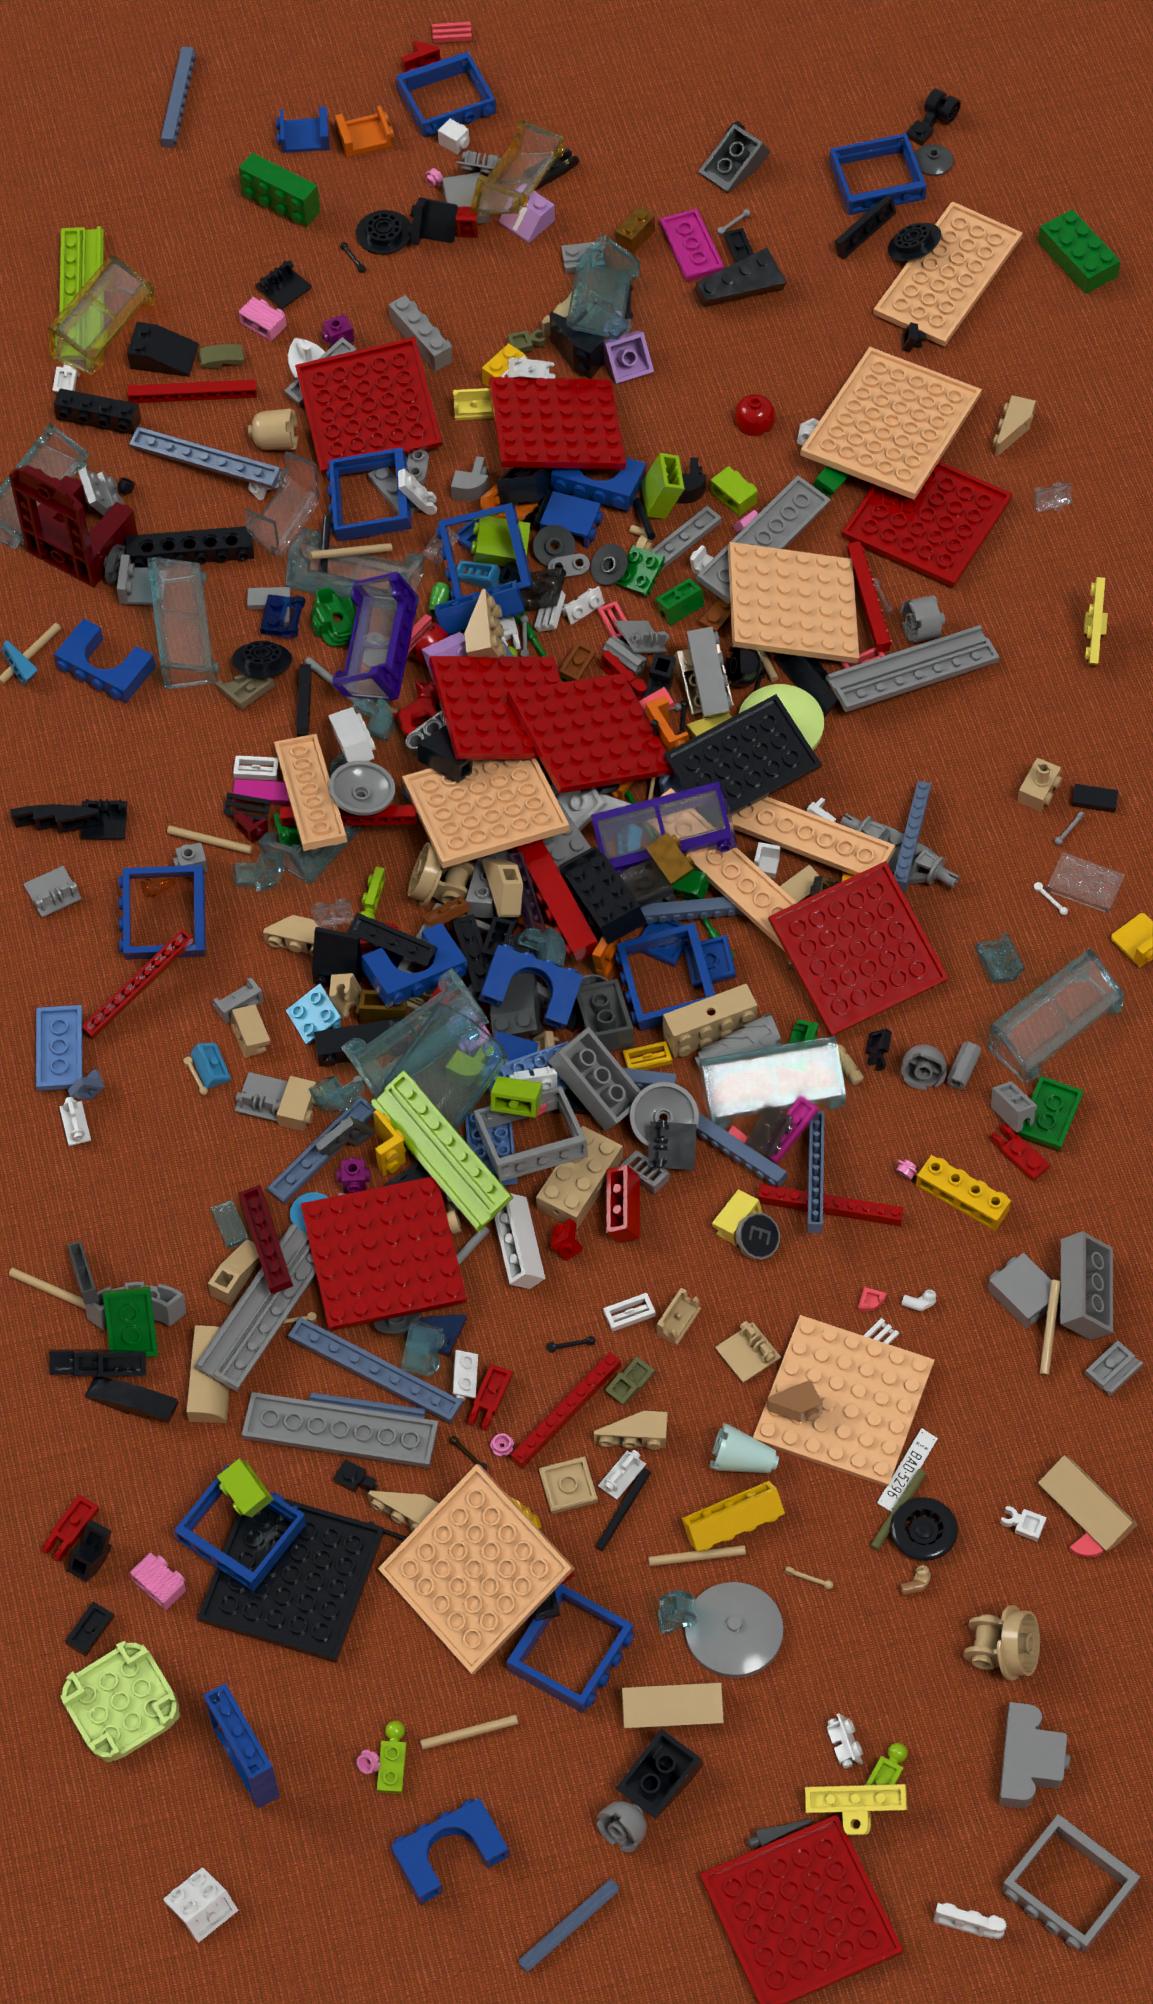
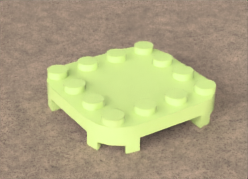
[61,1641,180,1762]

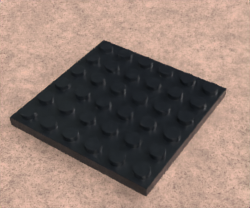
[198,1499,385,1663]

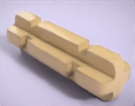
[832,1045,864,1085]

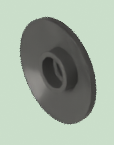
[915,144,953,176]
[533,525,575,567]
[591,544,628,585]
[374,1313,421,1335]

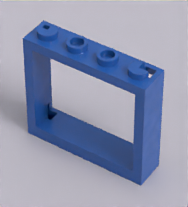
[396,51,496,137]
[829,133,927,215]
[327,448,412,541]
[436,503,534,600]
[119,865,206,960]
[615,922,715,1031]
[174,1464,306,1592]
[507,1584,635,1713]
[203,1683,280,1808]

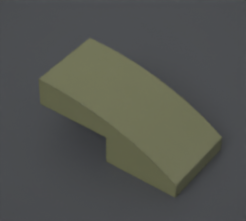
[198,344,244,369]
[605,1356,656,1405]

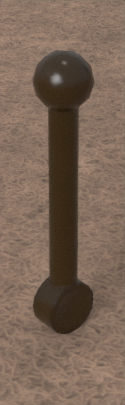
[449,1436,487,1471]

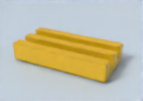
[623,1041,672,1070]

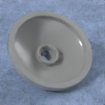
[329,761,395,815]
[630,1082,699,1147]

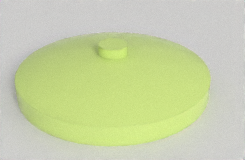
[738,684,824,750]

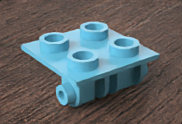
[286,983,341,1045]

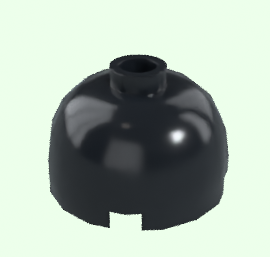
[725,646,764,687]

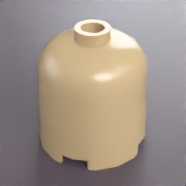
[248,409,299,450]

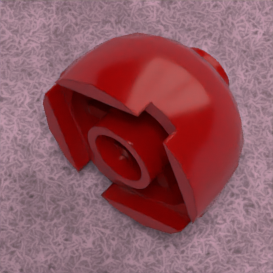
[734,394,775,436]
[410,622,449,665]

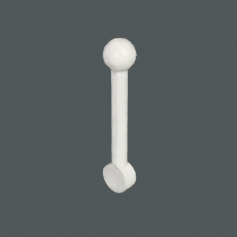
[1034,882,1068,916]

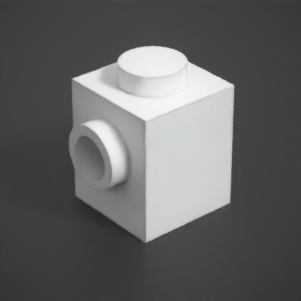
[438,119,470,154]

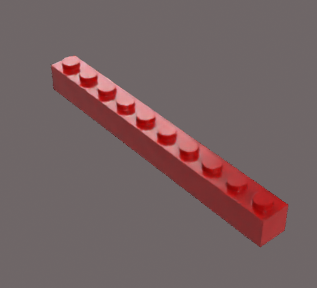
[128,379,257,403]
[847,541,892,653]
[280,805,418,826]
[81,929,193,1039]
[758,1184,904,1226]
[511,1352,621,1469]

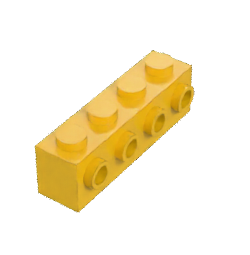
[916,1155,1011,1231]
[681,1481,785,1552]

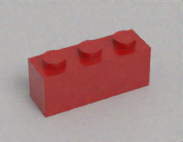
[606,1165,640,1243]

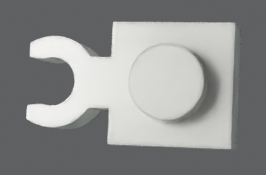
[1000,1506,1047,1542]

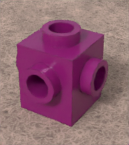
[321,314,354,347]
[337,1158,370,1194]

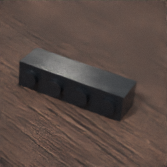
[314,1017,409,1066]

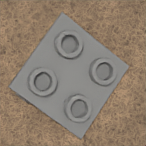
[456,151,502,176]
[615,621,669,653]
[23,866,82,918]
[235,1072,288,1122]

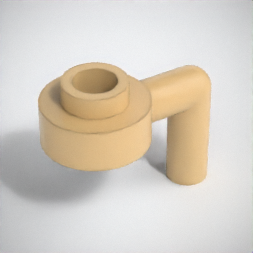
[629,525,653,551]
[446,1202,462,1234]

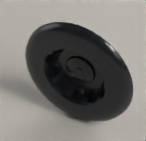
[356,210,411,254]
[888,223,941,262]
[232,641,292,678]
[890,1497,958,1561]

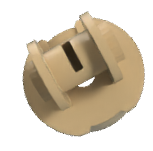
[408,842,475,907]
[963,1605,1040,1681]

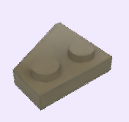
[215,674,275,710]

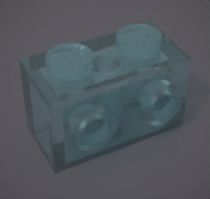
[401,1321,445,1376]

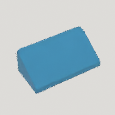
[191,1043,231,1089]

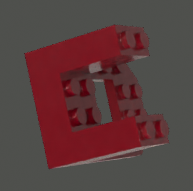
[9,465,138,588]

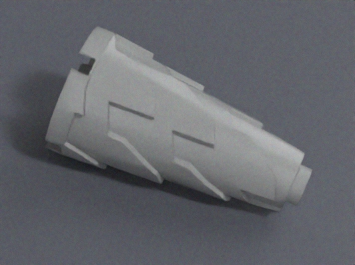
[695,1013,786,1072]

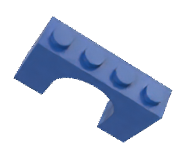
[550,458,646,511]
[54,619,156,703]
[362,923,467,1008]
[478,944,583,1030]
[391,1798,509,1905]

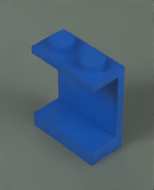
[276,107,330,153]
[540,491,604,548]

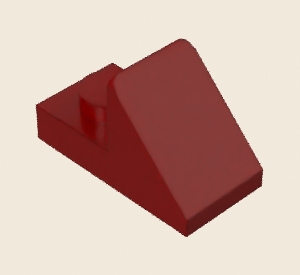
[401,41,440,73]
[456,206,479,238]

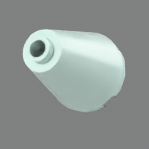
[710,1423,779,1473]

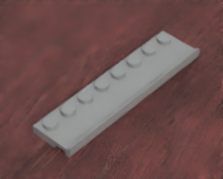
[825,625,1000,712]
[194,1224,316,1392]

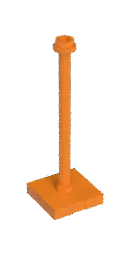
[495,910,624,979]

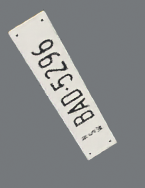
[877,1428,938,1511]

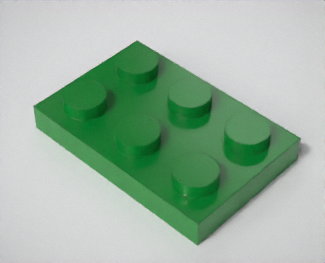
[1017,1076,1084,1151]
[103,1286,158,1357]

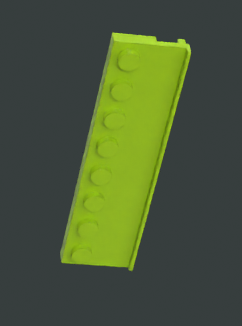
[59,226,104,359]
[371,1070,514,1232]

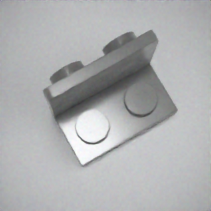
[117,555,166,605]

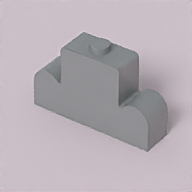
[999,1702,1070,1808]

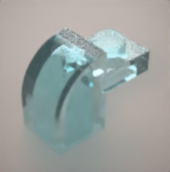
[353,697,395,742]
[233,853,284,891]
[517,927,566,968]
[309,1076,366,1112]
[658,1590,697,1634]

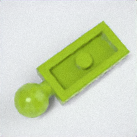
[360,866,386,920]
[377,1721,407,1794]
[866,1743,908,1813]

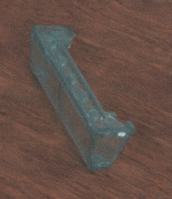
[566,233,640,340]

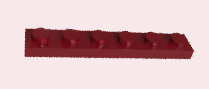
[239,1185,293,1295]

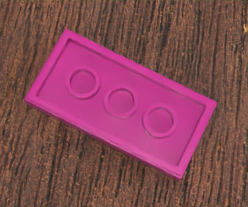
[659,209,724,282]

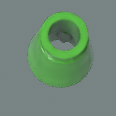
[428,582,451,615]

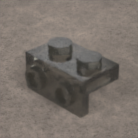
[744,1103,794,1157]

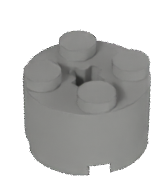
[901,595,945,643]

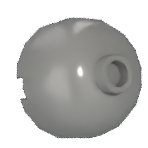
[901,1044,947,1090]
[596,1801,647,1853]

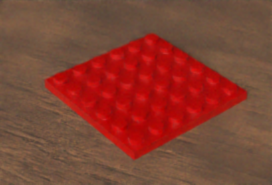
[295,337,442,475]
[488,377,626,469]
[842,461,1013,588]
[429,656,562,759]
[506,673,674,794]
[768,861,949,1037]
[301,1177,467,1331]
[700,1814,903,2004]

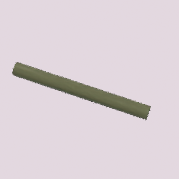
[870,1469,926,1551]

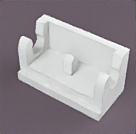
[508,357,555,379]

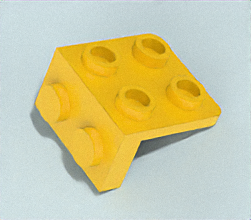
[1111,913,1153,968]
[373,1109,406,1176]

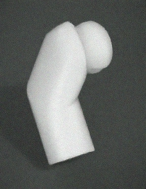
[901,1289,936,1311]

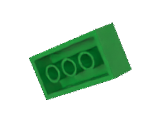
[238,152,320,227]
[1038,209,1121,294]

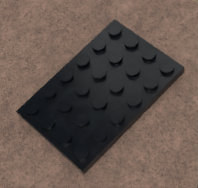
[663,694,822,826]

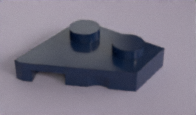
[405,1314,467,1357]

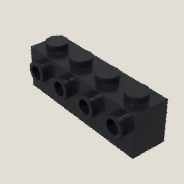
[54,388,141,435]

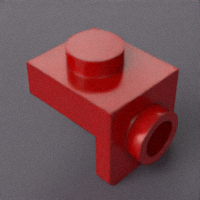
[551,1218,583,1260]

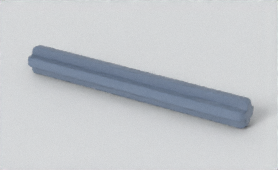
[309,1393,426,1419]
[518,1879,619,1972]

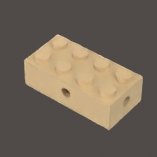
[663,983,758,1058]
[536,1126,623,1230]

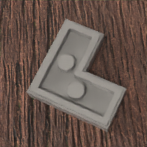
[247,587,291,627]

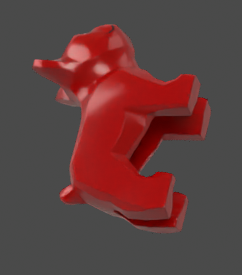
[393,679,440,740]

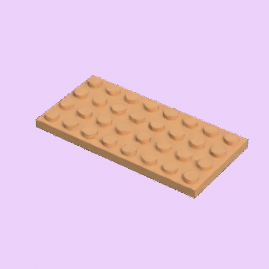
[873,201,1023,347]

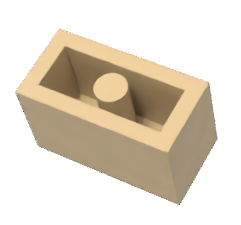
[277,1076,320,1132]

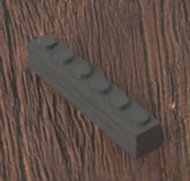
[67,1241,99,1305]

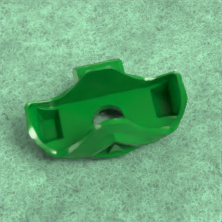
[311,587,356,646]

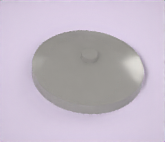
[685,1582,783,1678]

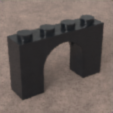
[417,724,473,783]

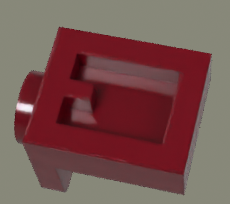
[233,811,269,843]

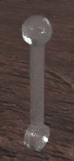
[873,578,893,614]

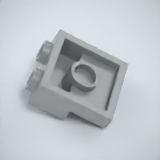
[78,467,123,515]

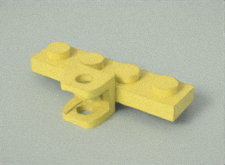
[1084,577,1108,666]
[805,1784,907,1835]

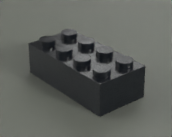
[564,852,647,944]

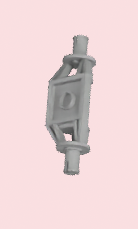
[840,813,960,888]

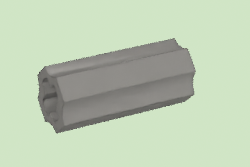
[603,636,648,675]
[946,1041,981,1090]

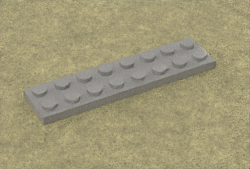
[695,475,831,604]
[242,1392,439,1468]

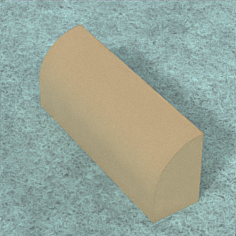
[187,1325,230,1423]
[1038,1455,1138,1551]
[622,1683,724,1728]

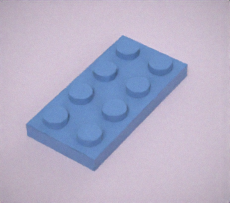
[36,1005,83,1091]

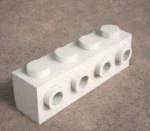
[328,707,376,763]
[494,1193,545,1289]

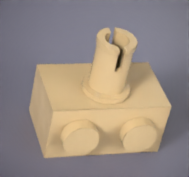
[1017,758,1062,812]

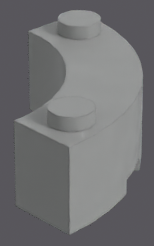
[85,1282,187,1330]

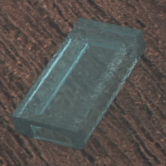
[211,1200,249,1249]

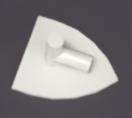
[288,338,325,379]

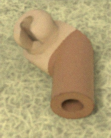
[900,1565,931,1596]

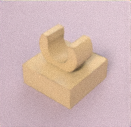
[533,1031,559,1051]

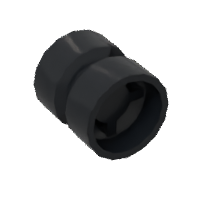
[924,88,961,123]

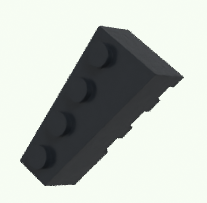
[694,248,787,307]

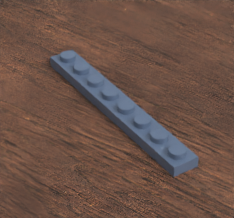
[129,426,283,489]
[288,1317,463,1424]

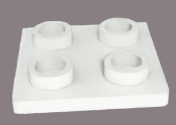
[163,1868,239,1943]

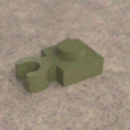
[507,329,545,353]

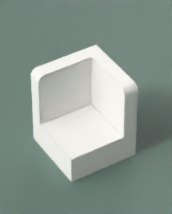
[754,842,780,878]

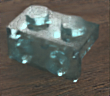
[975,933,1024,983]

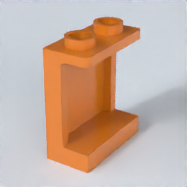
[335,105,394,157]
[646,696,689,752]

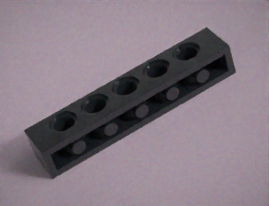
[126,526,255,568]

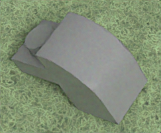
[451,456,489,501]

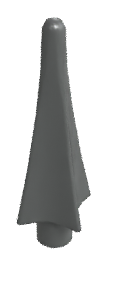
[747,1818,812,1849]

